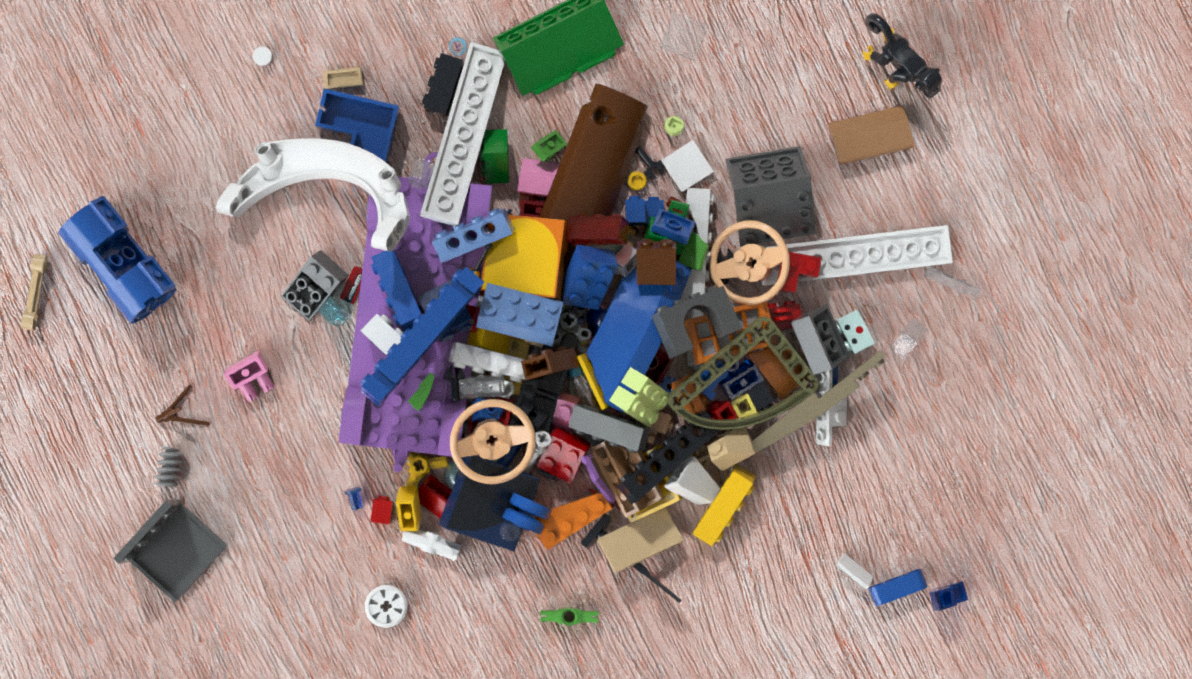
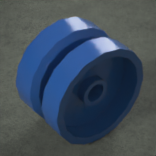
[502,492,552,535]

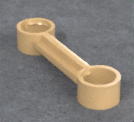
[21,254,48,331]

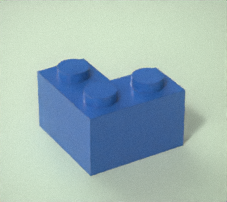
[625,196,664,226]

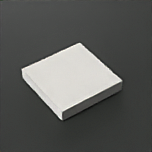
[661,140,714,193]

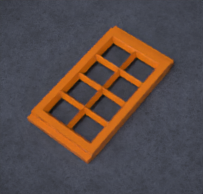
[684,301,778,365]

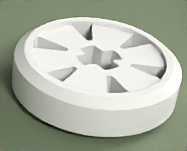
[365,585,408,628]

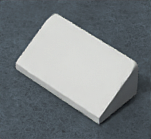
[835,554,873,589]

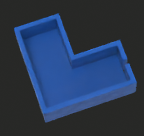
[315,88,401,164]

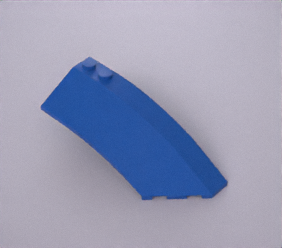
[585,248,692,412]

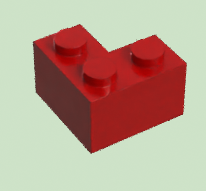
[776,251,822,294]

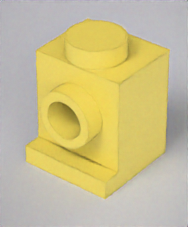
[730,392,758,418]

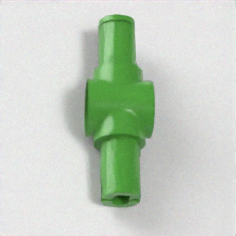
[540,607,598,626]

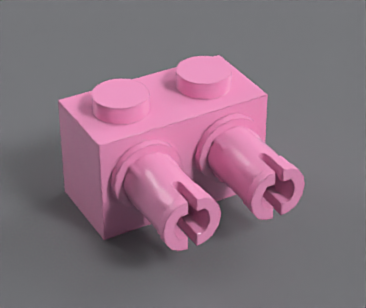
[224,350,275,402]

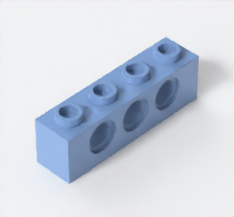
[432,208,515,263]

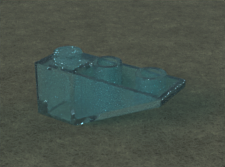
[317,296,349,327]

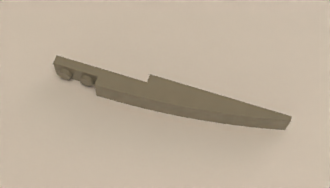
[752,350,886,453]

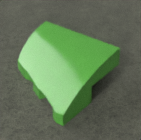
[408,372,434,412]

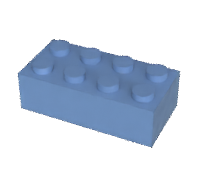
[476,283,563,346]

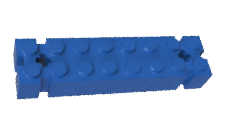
[361,267,484,407]

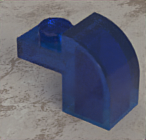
[929,581,968,611]

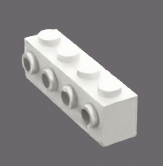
[449,342,525,383]

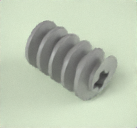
[153,446,184,487]

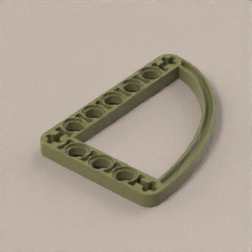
[667,316,819,430]

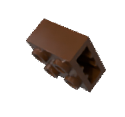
[637,239,676,285]
[521,346,579,380]

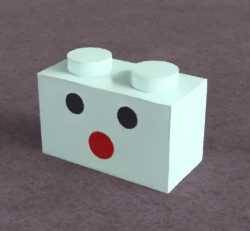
[835,309,875,355]

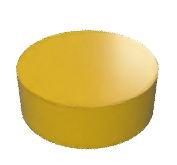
[627,171,647,191]

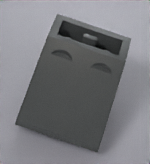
[281,250,349,321]

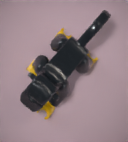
[862,13,942,98]

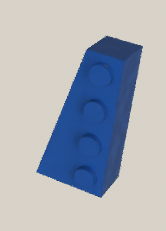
[371,250,422,331]

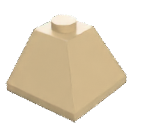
[707,427,755,471]

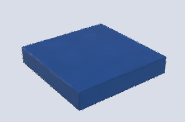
[650,209,696,245]

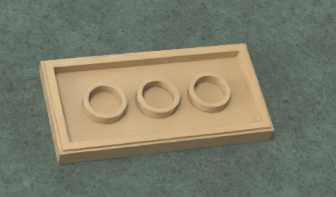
[597,507,684,574]

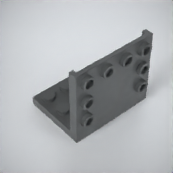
[725,146,816,247]
[113,499,228,603]

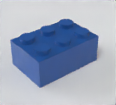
[561,245,618,310]

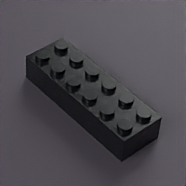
[510,335,577,443]

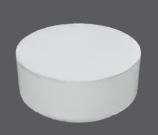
[253,47,273,66]

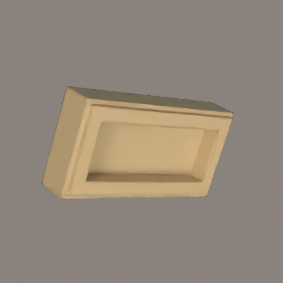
[323,67,364,90]

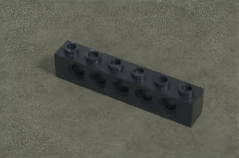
[617,411,720,504]

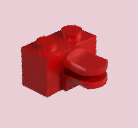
[767,301,801,330]

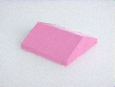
[517,158,560,197]

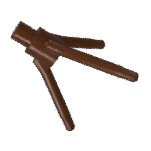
[156,385,210,426]

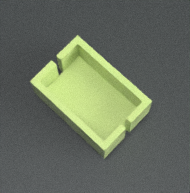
[609,367,669,427]

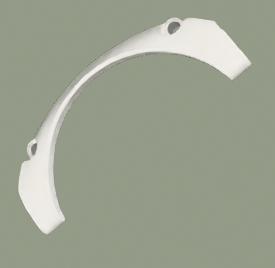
[216,138,410,252]

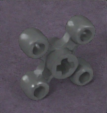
[551,306,592,347]

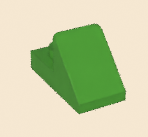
[531,130,568,162]

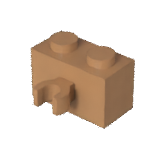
[643,411,674,444]

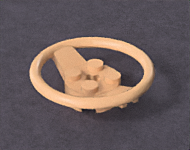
[709,220,790,305]
[450,399,536,484]

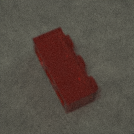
[566,214,629,246]

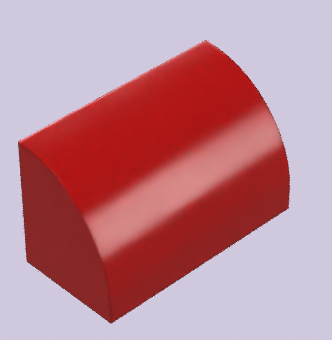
[418,474,452,519]

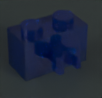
[718,359,764,400]

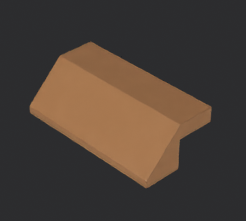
[829,105,914,165]
[590,440,665,518]

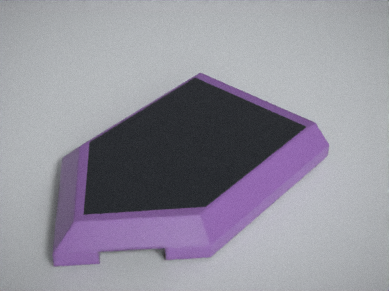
[581,454,615,504]

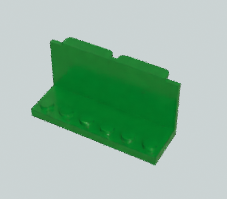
[493,0,624,96]

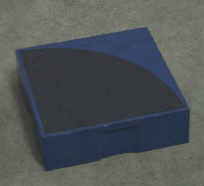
[438,455,541,552]

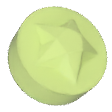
[664,116,684,136]

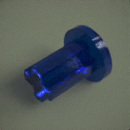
[344,487,363,510]

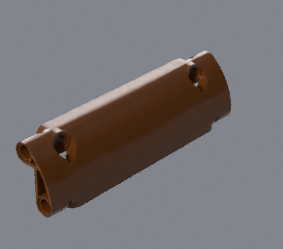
[539,83,648,275]

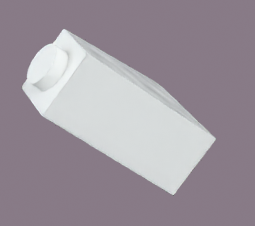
[664,456,720,505]

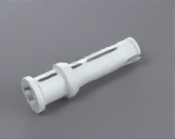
[524,431,551,473]

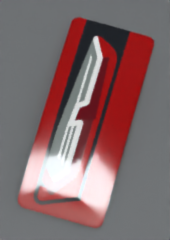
[340,266,362,304]

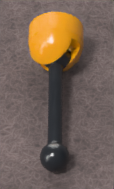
[469,243,493,278]

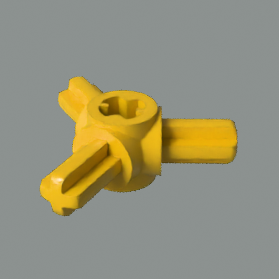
[406,451,448,487]

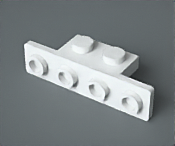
[816,369,847,446]

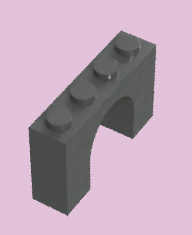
[651,286,742,359]

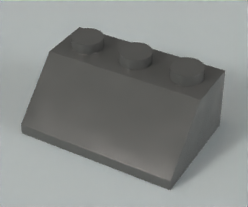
[791,304,850,375]

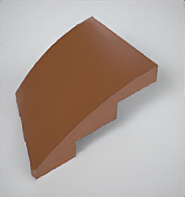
[747,344,807,399]

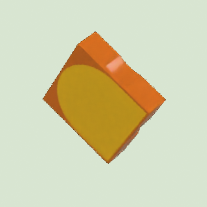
[481,215,570,300]

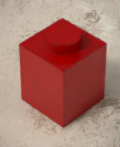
[370,495,394,524]

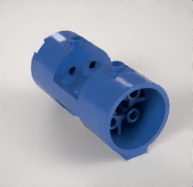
[58,195,177,324]

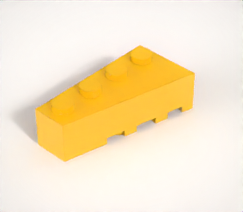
[693,463,755,546]

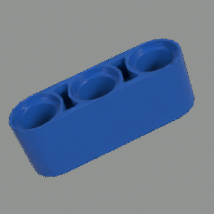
[869,569,928,606]

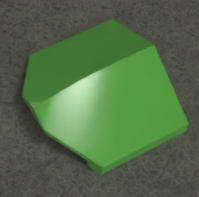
[676,232,709,271]

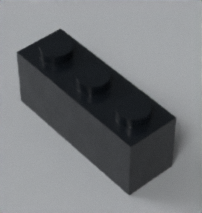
[422,53,464,117]

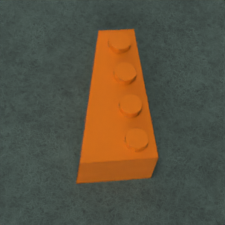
[535,492,614,550]

